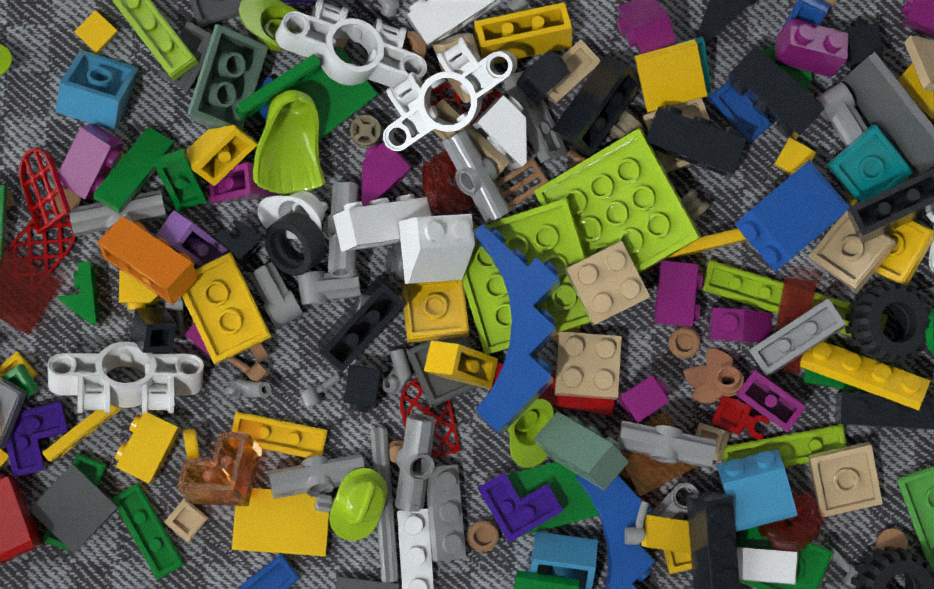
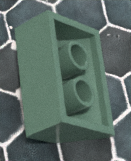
[187,24,269,130]

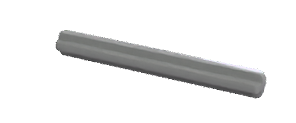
[370,427,398,583]

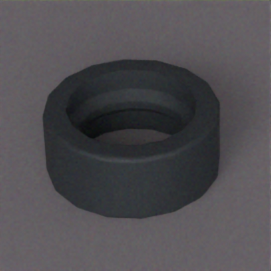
[264,212,325,276]

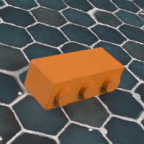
[97,216,198,305]

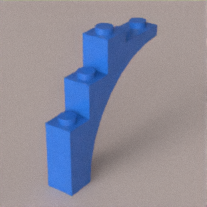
[474,224,561,436]
[574,474,655,589]

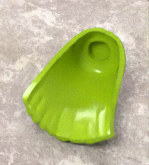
[253,90,325,195]

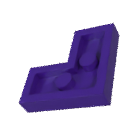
[6,401,69,477]
[478,472,563,543]

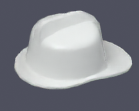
[258,191,328,239]

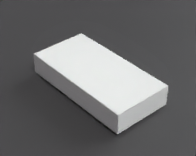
[737,547,799,585]

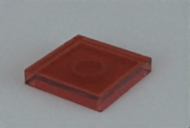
[0,249,61,335]

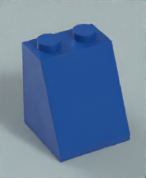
[734,160,850,272]

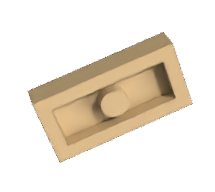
[548,39,601,105]

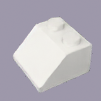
[471,95,527,170]
[399,214,475,284]

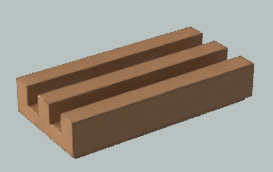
[495,158,549,210]

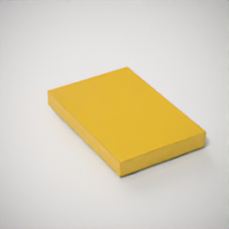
[182,252,272,365]
[232,487,331,556]

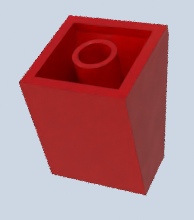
[0,473,45,565]

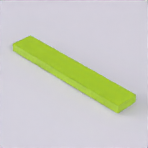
[701,260,888,337]

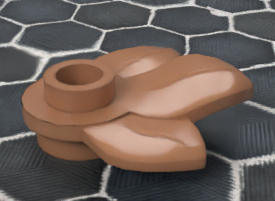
[683,348,744,404]

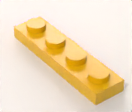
[799,341,931,410]

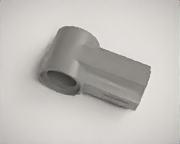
[814,82,868,147]
[249,262,304,329]
[297,269,361,306]
[650,482,699,519]

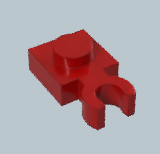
[710,396,770,439]

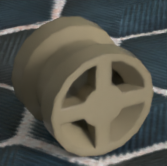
[609,111,646,141]
[350,115,382,149]
[681,188,710,223]

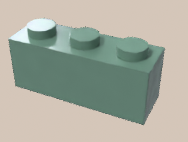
[533,411,628,491]

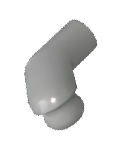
[382,348,411,394]
[225,378,271,400]

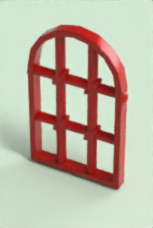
[19,148,71,234]

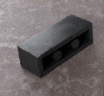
[727,45,825,140]
[552,55,641,157]
[646,105,747,178]
[848,169,934,244]
[317,274,406,372]
[835,392,934,430]
[686,491,740,589]

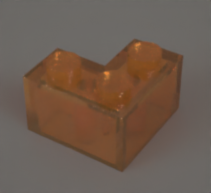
[177,432,262,506]

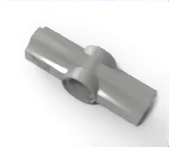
[442,128,510,224]
[323,182,360,278]
[69,190,167,237]
[395,413,436,512]
[617,421,716,468]
[268,454,365,499]

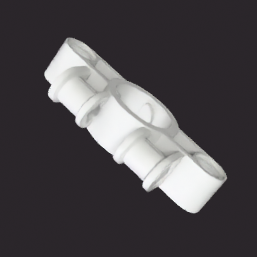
[275,0,427,92]
[383,36,517,151]
[47,342,204,413]

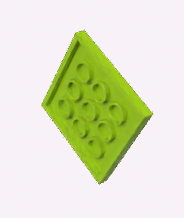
[534,128,702,274]
[462,198,591,355]

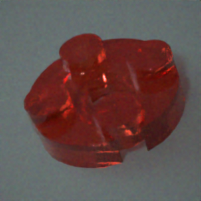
[422,151,474,214]
[757,493,821,551]

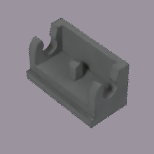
[157,21,212,92]

